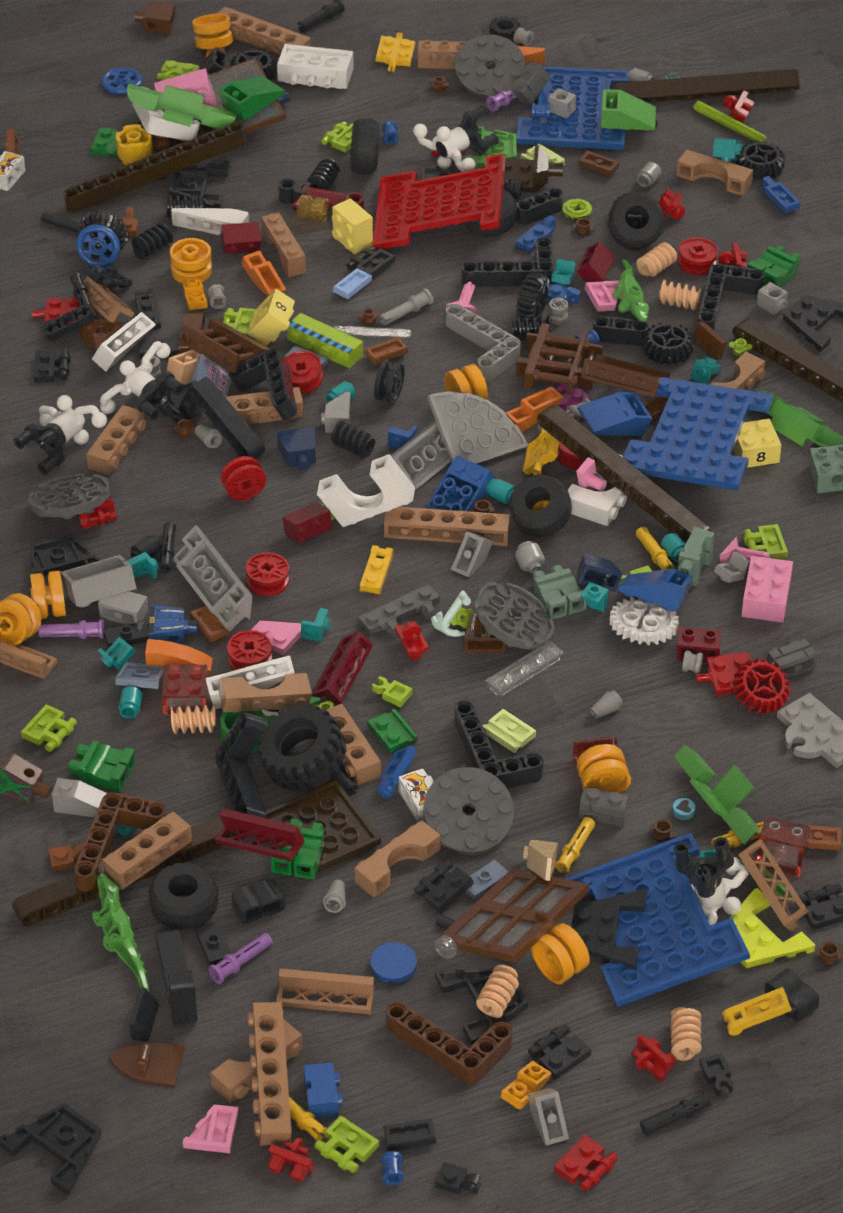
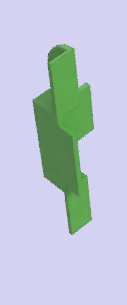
[127,84,237,128]
[758,390,843,447]
[674,745,760,845]

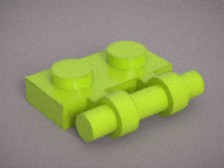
[157,60,200,81]
[321,121,353,153]
[222,308,256,338]
[743,524,788,559]
[21,704,77,752]
[314,1116,379,1174]

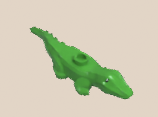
[613,260,650,322]
[92,872,149,992]

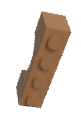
[676,149,753,196]
[261,212,306,278]
[710,352,766,390]
[219,673,312,713]
[355,820,441,898]
[211,1019,303,1104]

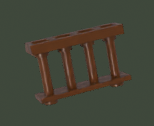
[179,318,269,373]
[525,323,590,395]
[516,332,603,390]
[580,354,671,397]

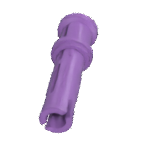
[486,88,517,112]
[39,620,105,639]
[208,933,273,984]

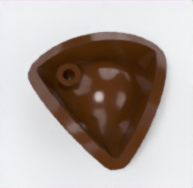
[80,319,125,349]

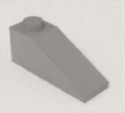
[52,778,107,818]

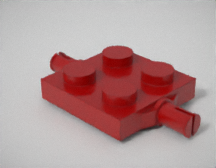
[32,297,98,325]
[695,652,758,696]

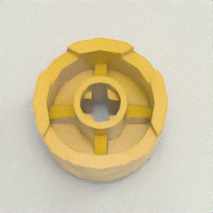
[116,124,153,165]

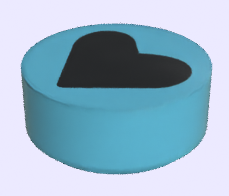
[672,798,695,820]

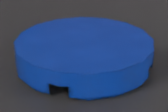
[370,942,417,984]

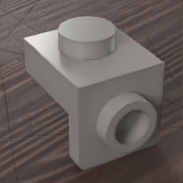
[714,552,750,583]

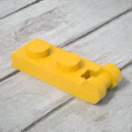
[360,545,394,594]
[722,987,792,1036]

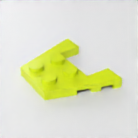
[729,888,815,968]

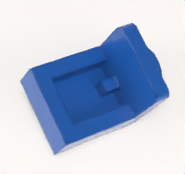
[388,425,418,449]

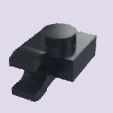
[435,1162,481,1194]

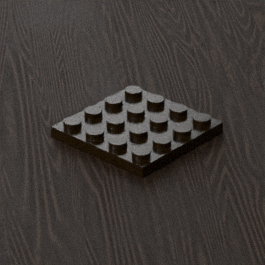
[266,780,381,879]

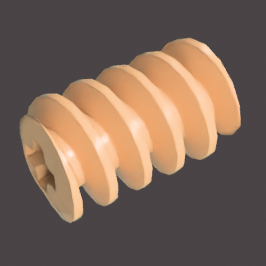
[636,242,678,277]
[659,280,701,310]
[171,705,216,734]
[476,964,519,1018]
[671,1007,702,1061]

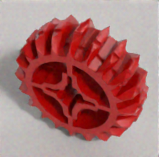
[732,657,791,715]

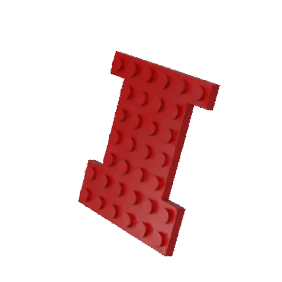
[372,153,506,250]

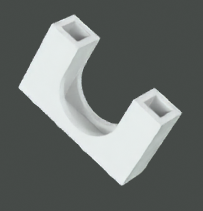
[317,454,415,527]
[568,455,627,526]

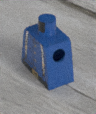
[149,605,197,645]

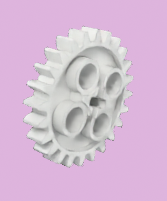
[610,597,679,645]

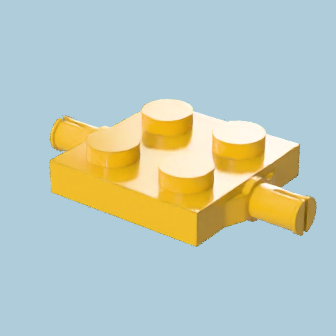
[376,32,415,72]
[522,428,560,475]

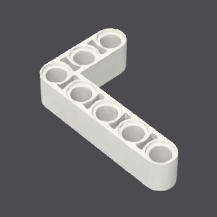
[132,86,200,141]

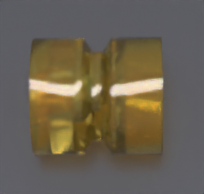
[297,194,329,222]

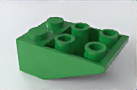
[218,76,285,121]

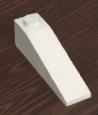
[171,208,249,235]
[92,312,156,371]
[206,655,295,710]

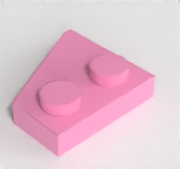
[584,281,619,312]
[251,621,301,655]
[183,1105,239,1153]

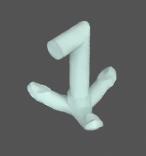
[431,591,471,637]

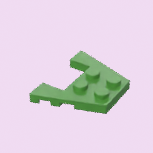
[462,126,517,169]

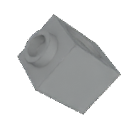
[547,88,576,118]
[757,282,788,315]

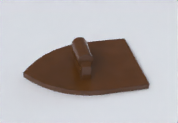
[109,1042,185,1087]

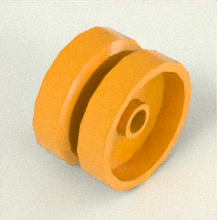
[192,14,233,49]
[170,238,212,283]
[444,364,488,400]
[30,570,66,619]
[0,593,42,646]
[576,744,631,794]
[531,923,590,984]

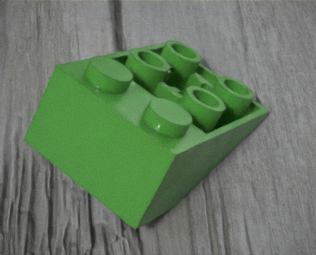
[601,89,656,131]

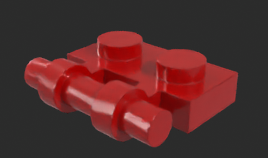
[554,1135,618,1191]

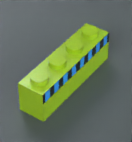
[287,313,363,369]

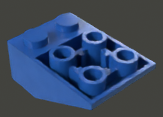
[577,392,652,437]
[426,455,495,512]
[617,569,693,611]

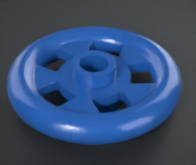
[101,67,143,95]
[76,224,120,267]

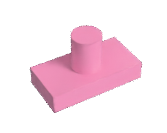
[576,457,607,492]

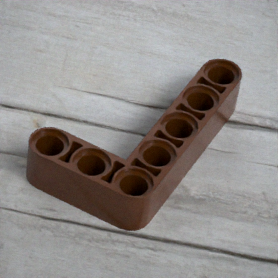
[74,792,166,891]
[386,1002,512,1084]

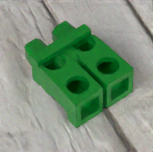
[747,245,801,288]
[68,740,135,794]
[271,819,324,880]

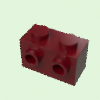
[220,222,262,254]
[576,241,614,282]
[282,502,332,543]
[676,627,721,662]

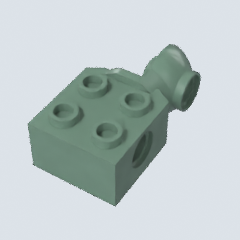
[809,445,843,493]

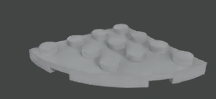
[427,391,528,464]

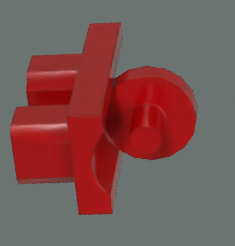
[723,91,754,123]
[657,188,685,219]
[718,243,748,268]
[78,499,117,529]
[395,621,429,661]
[631,1034,676,1081]
[268,1138,316,1183]

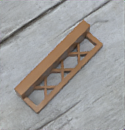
[84,276,135,323]
[0,641,58,679]
[738,839,809,932]
[276,969,374,1014]

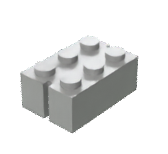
[60,555,137,607]

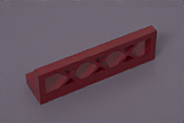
[311,631,373,706]
[215,809,305,862]

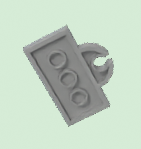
[777,693,843,768]

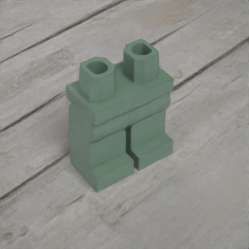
[678,527,714,589]
[533,565,587,619]

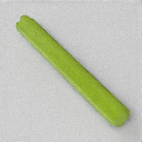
[693,101,767,143]

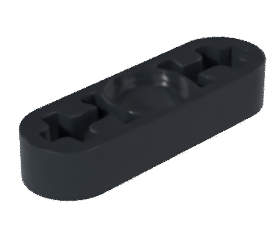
[42,304,96,340]

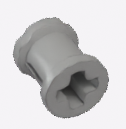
[208,284,227,309]

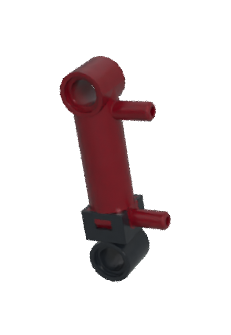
[278,178,364,211]

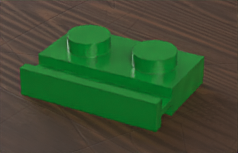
[90,127,117,157]
[367,709,417,754]

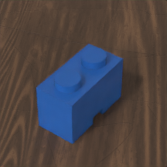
[304,1062,343,1119]

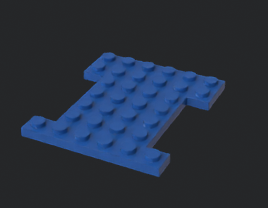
[517,66,629,150]
[623,377,773,490]
[565,833,750,1007]

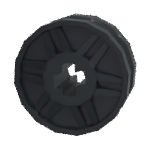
[374,360,405,404]

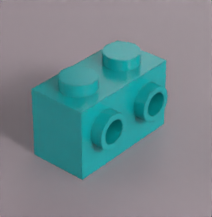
[713,138,743,162]

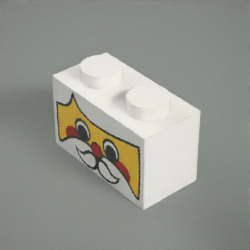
[0,151,25,191]
[399,768,434,822]

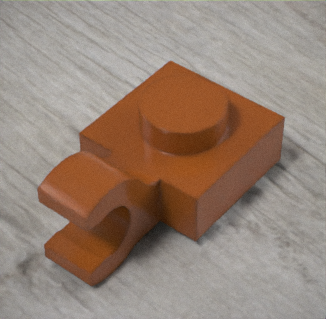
[120,207,139,236]
[48,843,84,872]

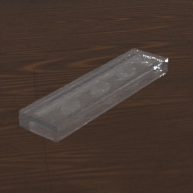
[334,326,412,337]
[485,641,564,697]

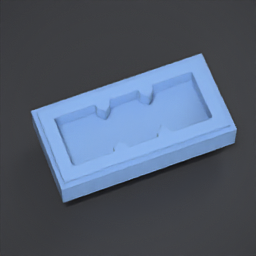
[333,268,372,299]

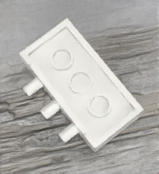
[277,44,354,89]

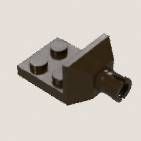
[504,145,563,192]

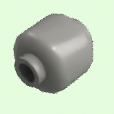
[515,541,545,573]

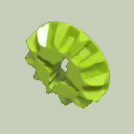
[563,199,592,220]

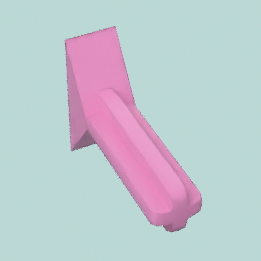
[446,282,476,314]
[719,537,770,564]

